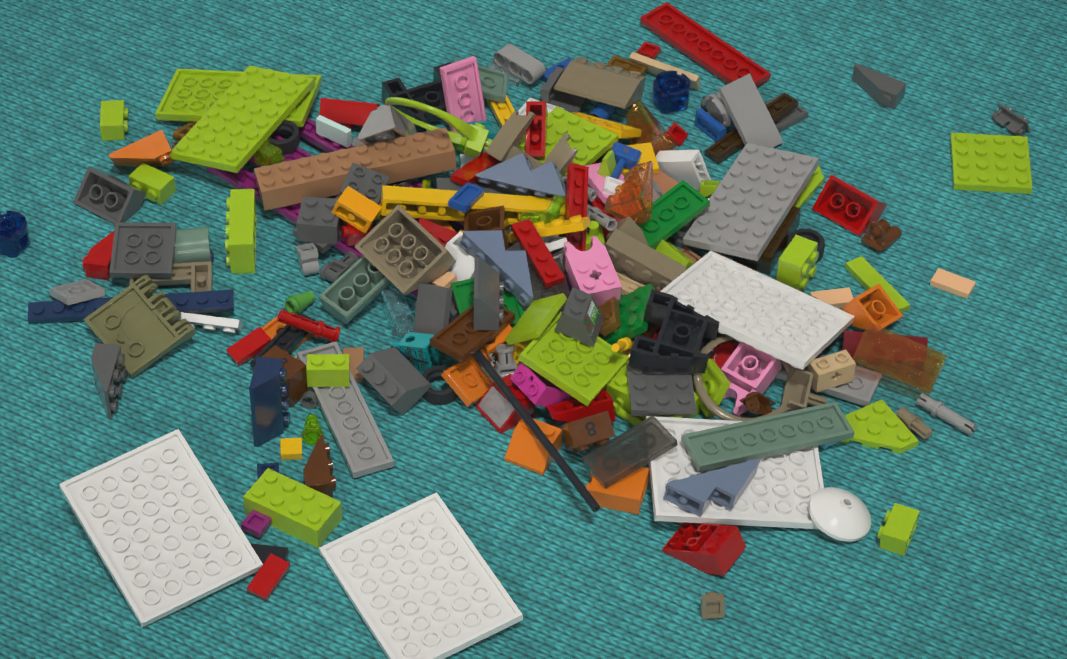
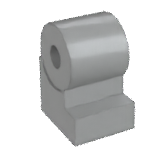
[295,242,320,276]

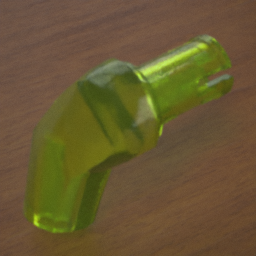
[520,194,566,224]

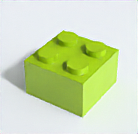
[776,235,819,291]

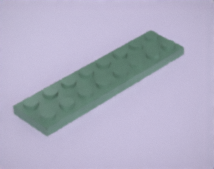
[681,402,854,472]

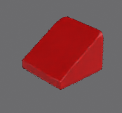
[660,122,688,147]

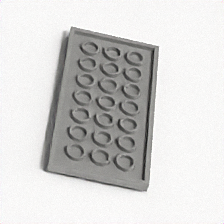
[683,143,819,261]

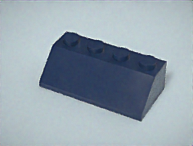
[249,357,290,447]

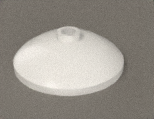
[808,487,871,542]

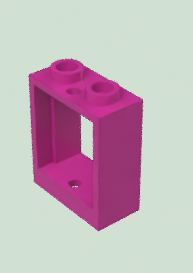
[510,362,574,407]

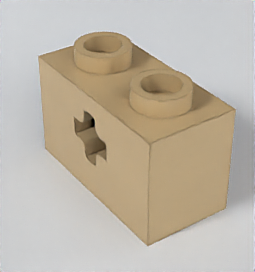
[807,350,856,393]

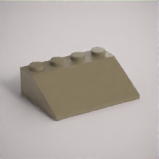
[554,57,646,109]
[355,204,456,295]

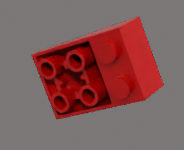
[662,522,746,576]

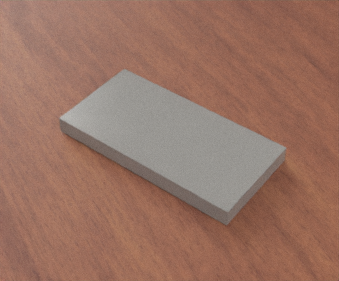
[717,73,783,148]

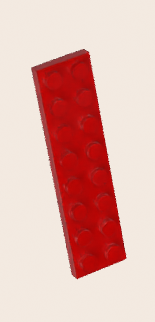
[640,2,771,87]

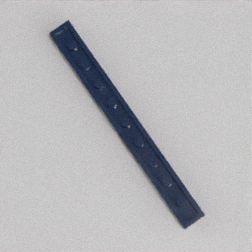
[27,290,234,324]

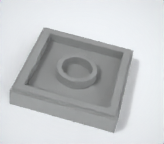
[50,279,105,305]

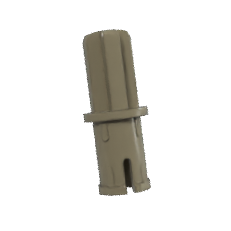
[896,407,933,440]

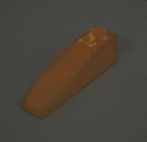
[626,99,677,156]
[604,161,653,223]

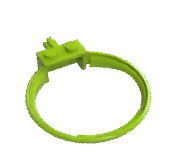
[385,97,492,158]

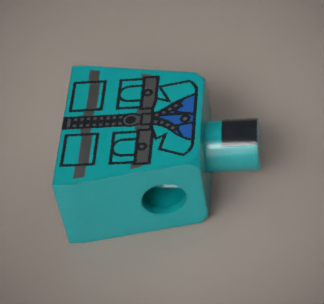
[391,332,442,374]

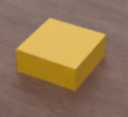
[280,438,303,460]

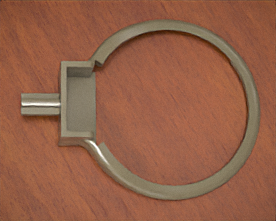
[693,335,828,421]

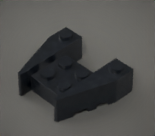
[382,62,452,133]
[628,289,720,374]

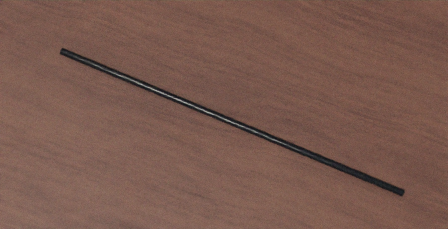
[373,219,600,512]

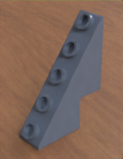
[475,153,566,202]
[460,230,533,308]
[663,458,760,517]

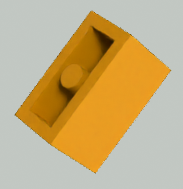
[331,186,382,234]

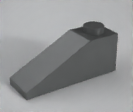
[852,64,906,110]

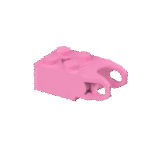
[563,236,622,306]
[721,342,782,417]

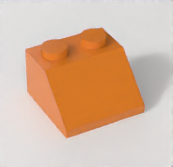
[841,284,903,333]
[504,418,562,475]

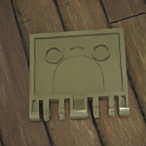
[84,275,196,379]

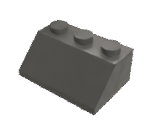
[73,167,146,224]
[474,257,504,330]
[356,347,432,416]

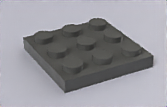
[110,222,177,278]
[626,364,696,416]

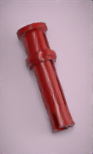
[277,309,340,343]

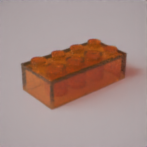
[853,322,947,394]

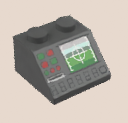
[555,287,604,347]

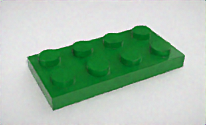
[632,180,710,249]

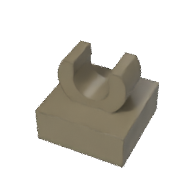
[701,592,725,619]

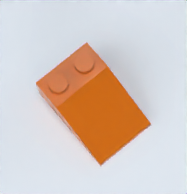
[108,130,175,167]

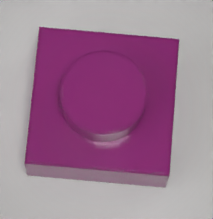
[241,510,272,539]

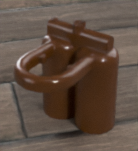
[861,219,902,252]

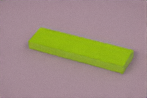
[845,256,910,313]

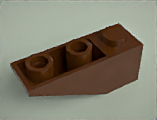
[303,435,336,497]

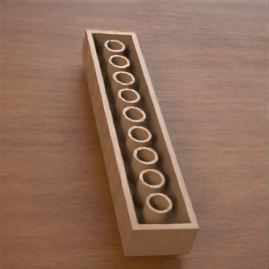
[254,127,457,211]

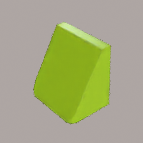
[598,150,616,177]
[699,180,720,197]

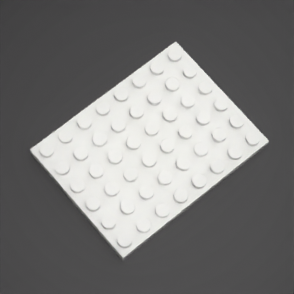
[660,251,855,370]
[645,416,824,529]
[59,429,263,628]
[319,492,523,659]

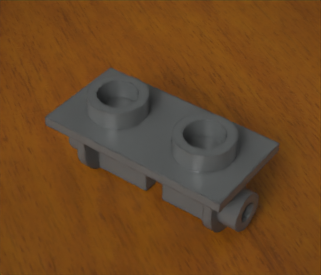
[992,103,1030,136]

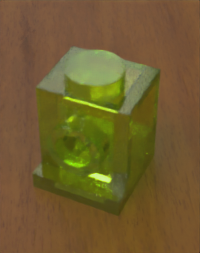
[254,139,285,166]

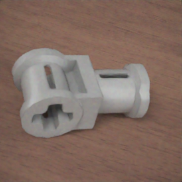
[495,344,517,378]

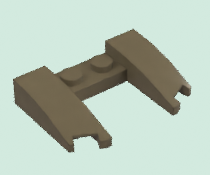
[486,111,578,177]
[130,261,213,292]

